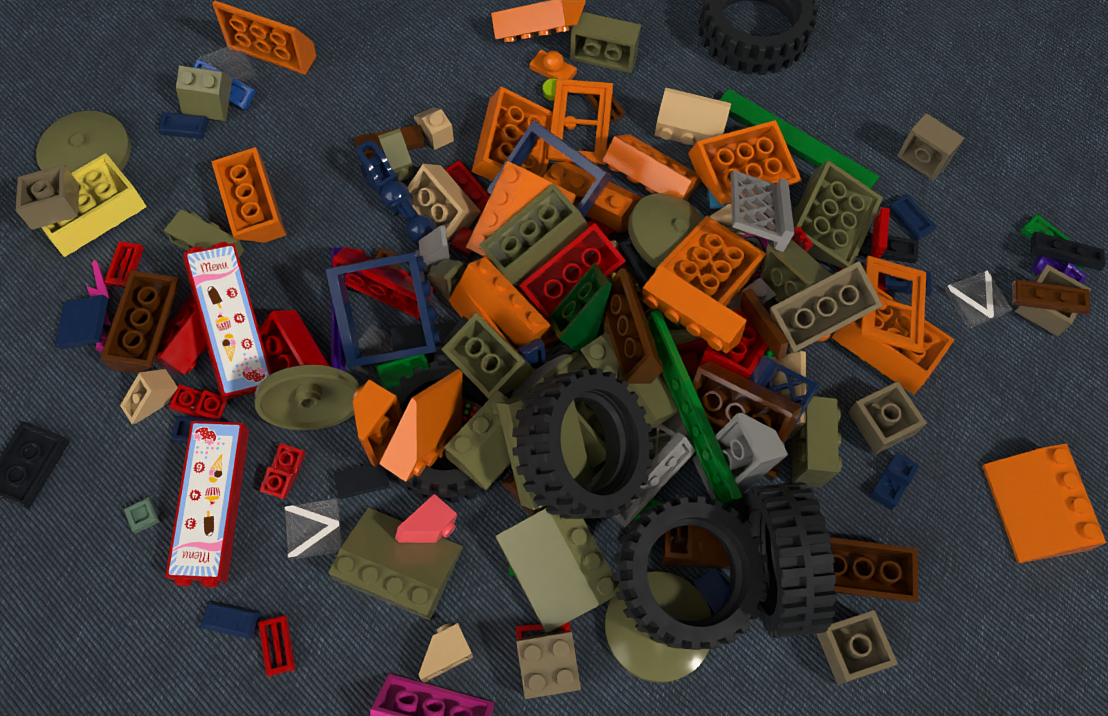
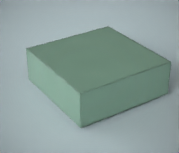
[124,497,160,534]

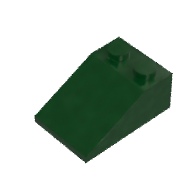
[547,262,612,354]

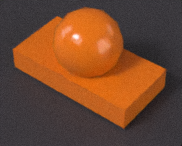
[529,50,577,80]

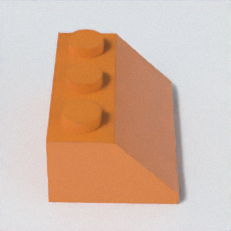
[352,380,403,467]

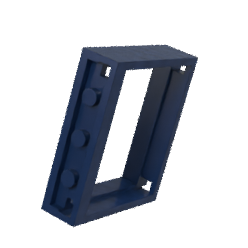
[487,120,612,218]
[326,251,441,368]

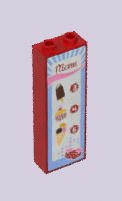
[183,242,271,401]
[165,421,249,588]

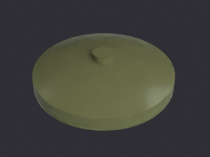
[36,111,131,173]
[628,193,705,269]
[255,365,360,431]
[605,571,712,683]

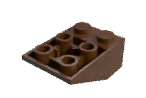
[661,517,741,570]

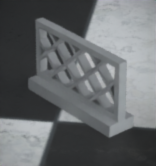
[731,170,794,252]
[584,424,695,527]

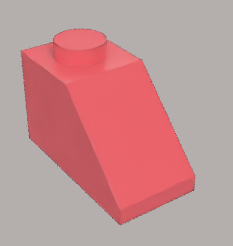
[395,494,457,543]

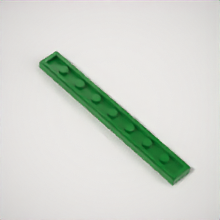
[719,89,880,189]
[647,310,742,508]

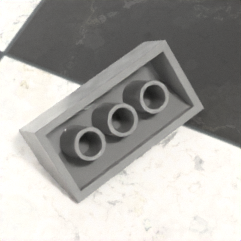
[692,413,788,500]

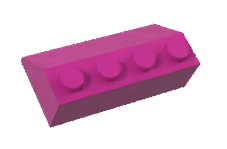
[370,674,495,716]

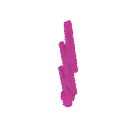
[87,260,112,352]

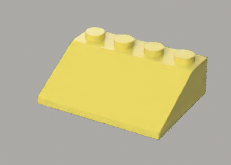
[42,153,147,257]

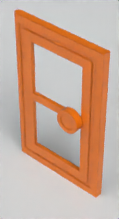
[548,79,613,165]
[859,256,926,353]

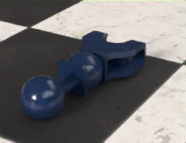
[357,141,436,244]

